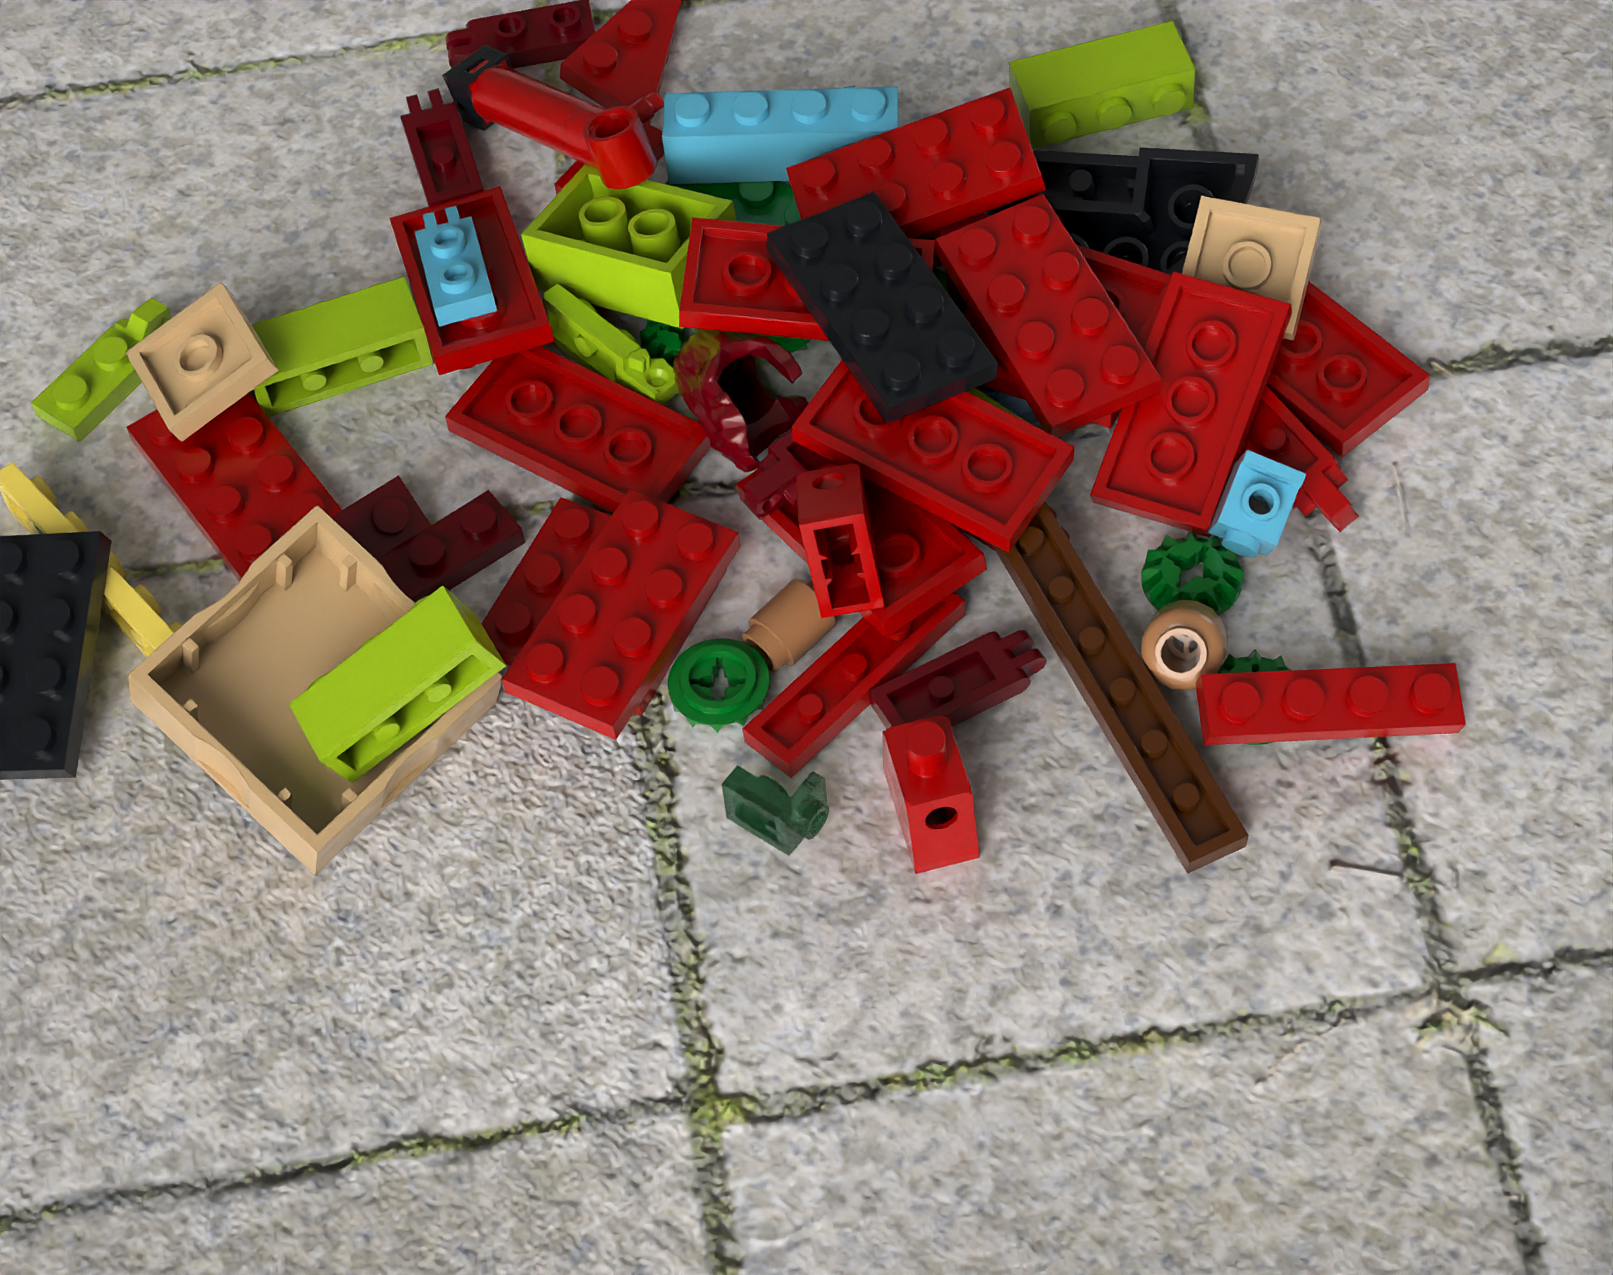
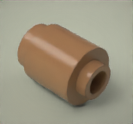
[742,579,836,672]

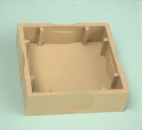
[128,505,502,875]

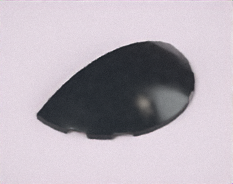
[985,147,1259,275]

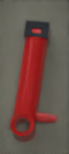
[442,45,664,190]

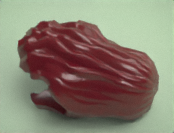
[673,329,809,472]

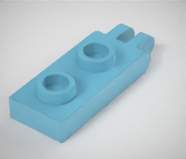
[414,206,497,327]

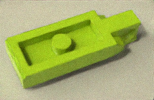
[542,283,680,405]
[31,297,172,442]

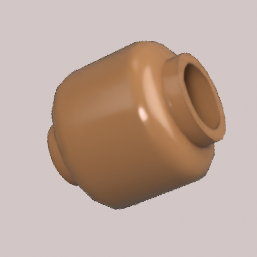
[1141,600,1228,690]

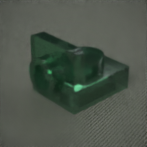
[722,765,829,856]

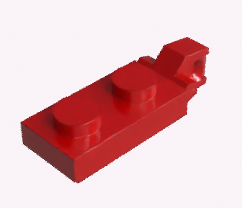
[1241,385,1359,532]

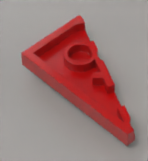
[560,0,684,125]

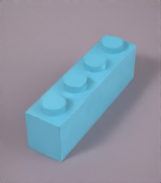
[662,87,900,184]

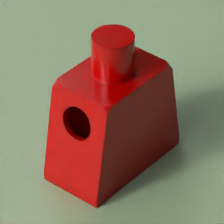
[796,463,885,619]
[882,715,979,874]

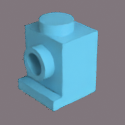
[1208,450,1306,557]

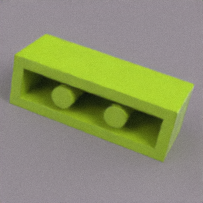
[1009,21,1195,149]
[252,276,433,417]
[288,585,506,783]

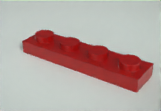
[742,592,966,778]
[1195,663,1466,745]

